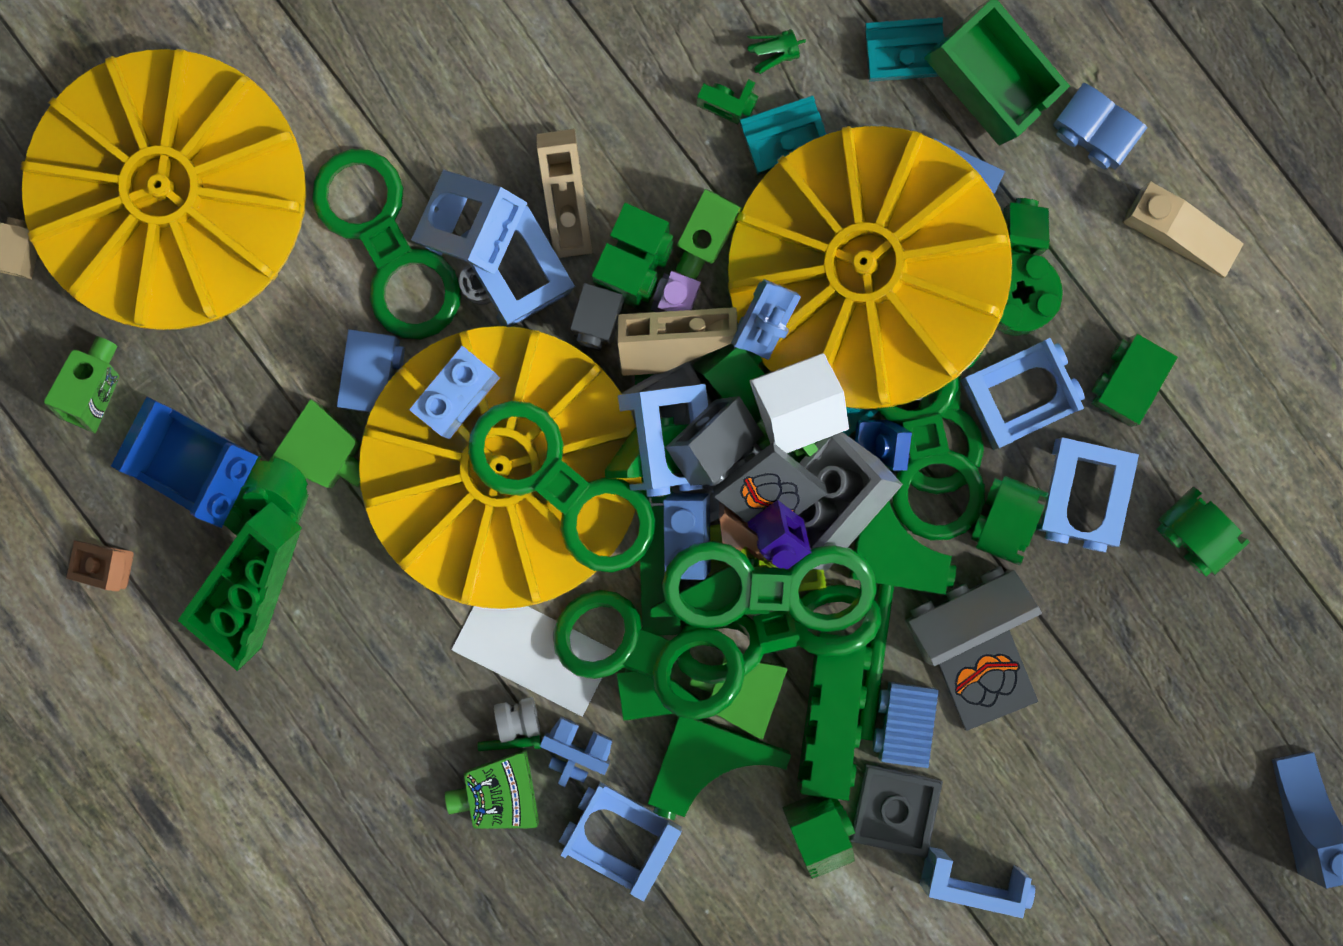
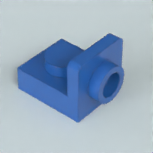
[855,420,912,471]

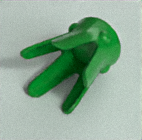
[747,29,806,74]

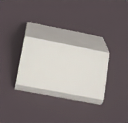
[749,353,849,453]

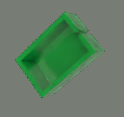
[924,0,1070,146]
[592,203,674,309]

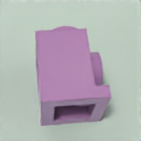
[651,271,701,312]

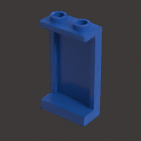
[111,397,258,528]

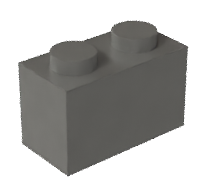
[570,283,624,351]
[665,396,764,486]

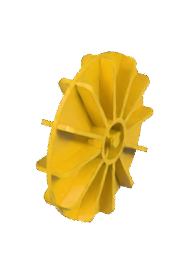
[20,49,306,330]
[728,126,1012,409]
[359,326,642,609]

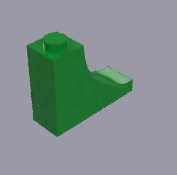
[849,465,956,595]
[648,717,791,820]

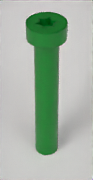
[478,734,542,751]

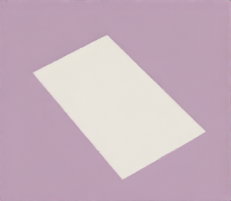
[452,606,615,717]

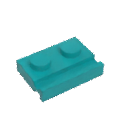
[865,17,945,82]
[740,96,827,176]

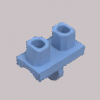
[731,279,801,360]
[540,717,612,787]

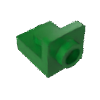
[696,79,759,125]

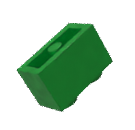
[1091,334,1178,427]

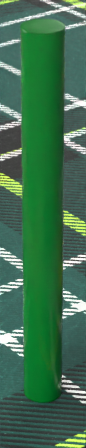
[860,584,894,740]

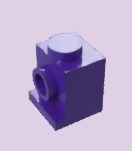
[748,500,811,570]

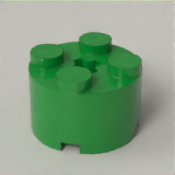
[996,253,1063,336]
[223,456,309,536]
[971,475,1049,566]
[1156,487,1250,577]

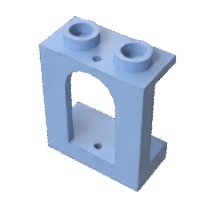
[411,170,527,275]
[461,206,575,327]
[961,338,1085,450]
[409,346,500,439]
[618,384,708,497]
[1036,437,1139,552]
[559,782,682,902]
[920,847,1035,918]

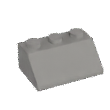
[798,432,903,571]
[904,566,1042,666]

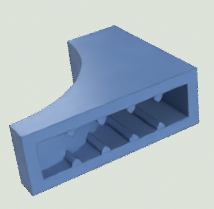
[1272,751,1343,889]

